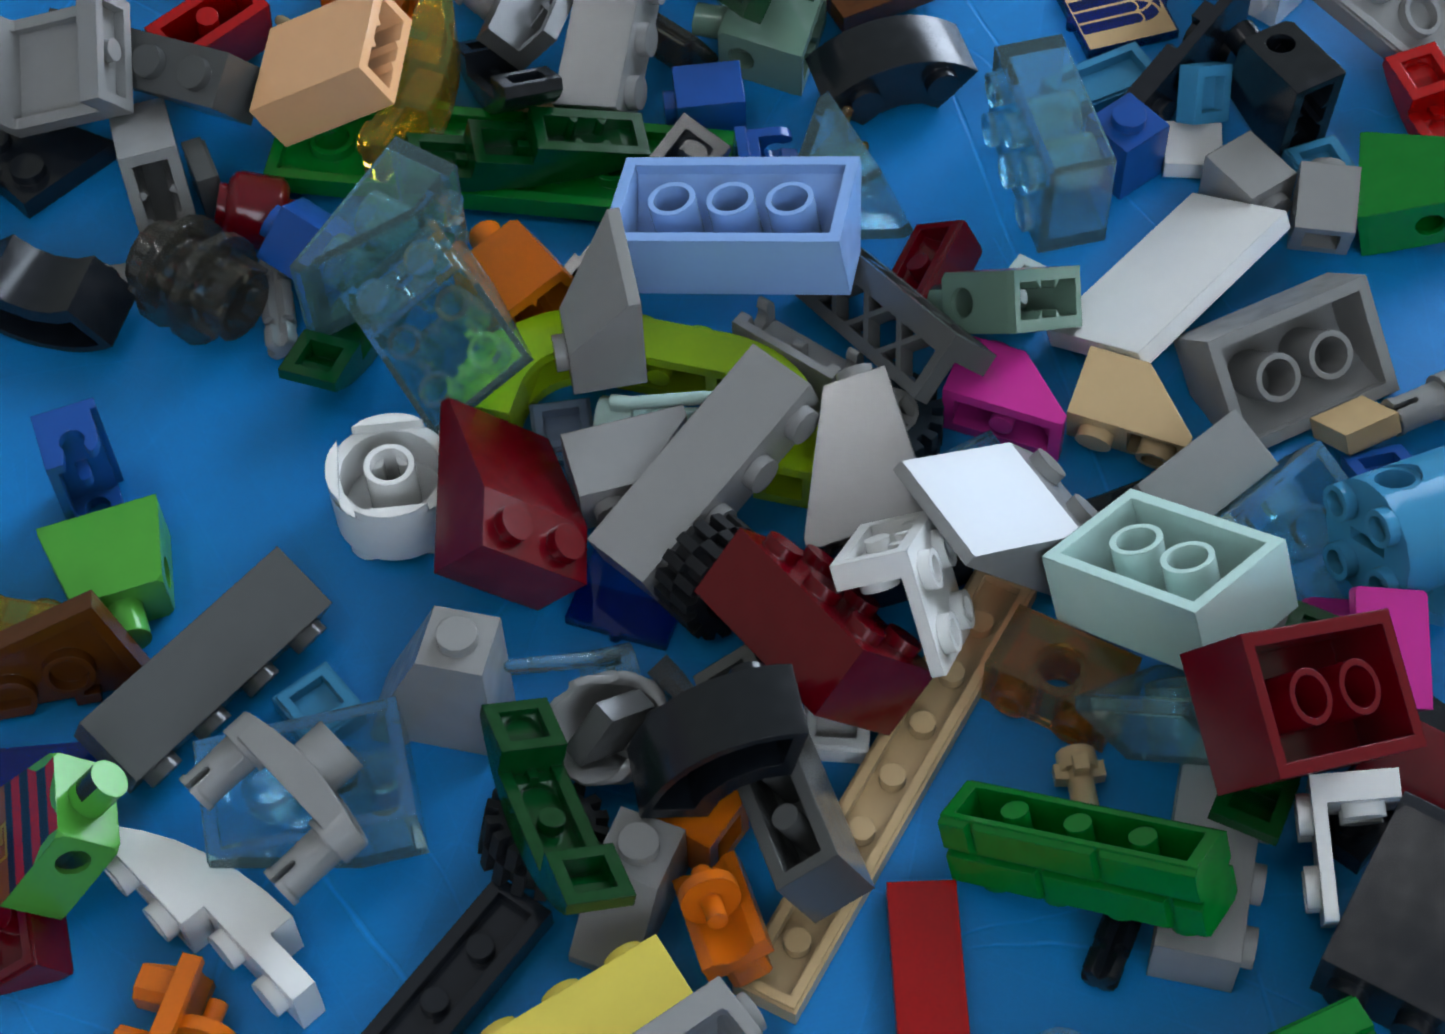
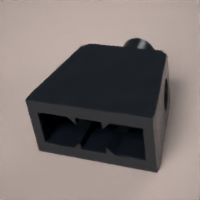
[1224,20,1346,158]

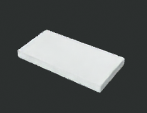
[1046,193,1291,363]

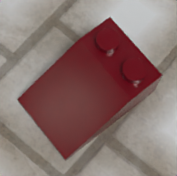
[434,397,587,611]

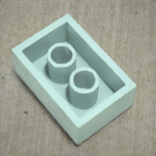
[1041,488,1298,670]

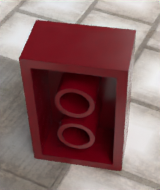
[694,527,932,736]
[1180,608,1427,796]

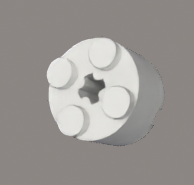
[324,413,439,561]

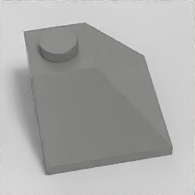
[551,207,648,395]

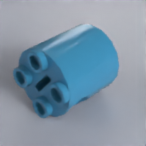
[1323,445,1445,592]

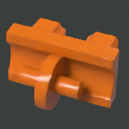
[672,849,775,988]
[113,952,236,1034]

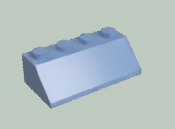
[610,156,862,295]

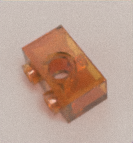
[981,604,1142,753]

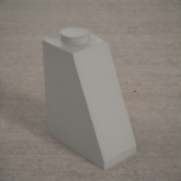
[109,98,206,266]
[804,363,923,556]
[369,605,516,756]

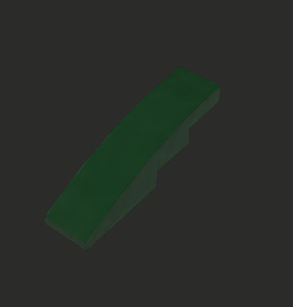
[402,106,651,192]

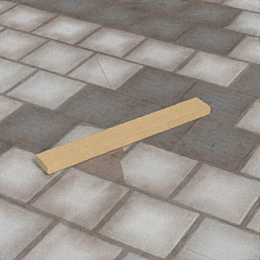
[732,569,1037,1025]

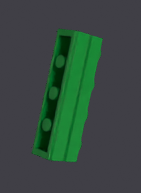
[938,780,1238,937]

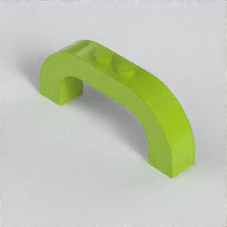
[451,310,818,509]

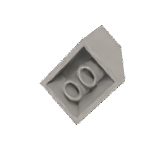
[1174,272,1400,448]

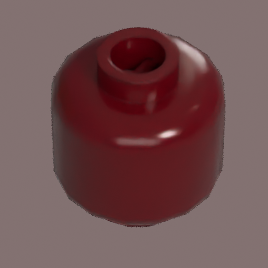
[214,171,295,250]

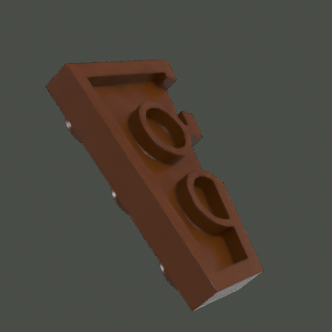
[0,590,150,720]

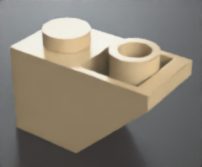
[1067,345,1193,469]

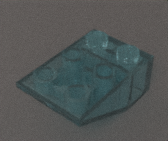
[339,219,534,435]

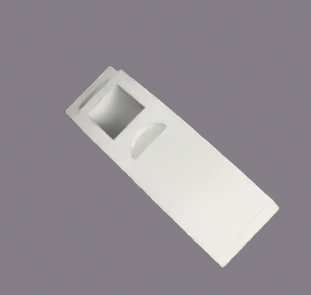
[104,827,326,1029]

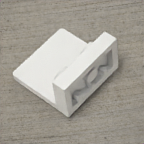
[829,511,975,678]
[1294,767,1402,929]

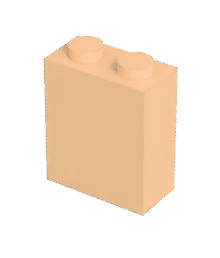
[249,0,412,147]

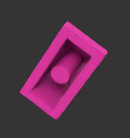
[942,336,1067,462]

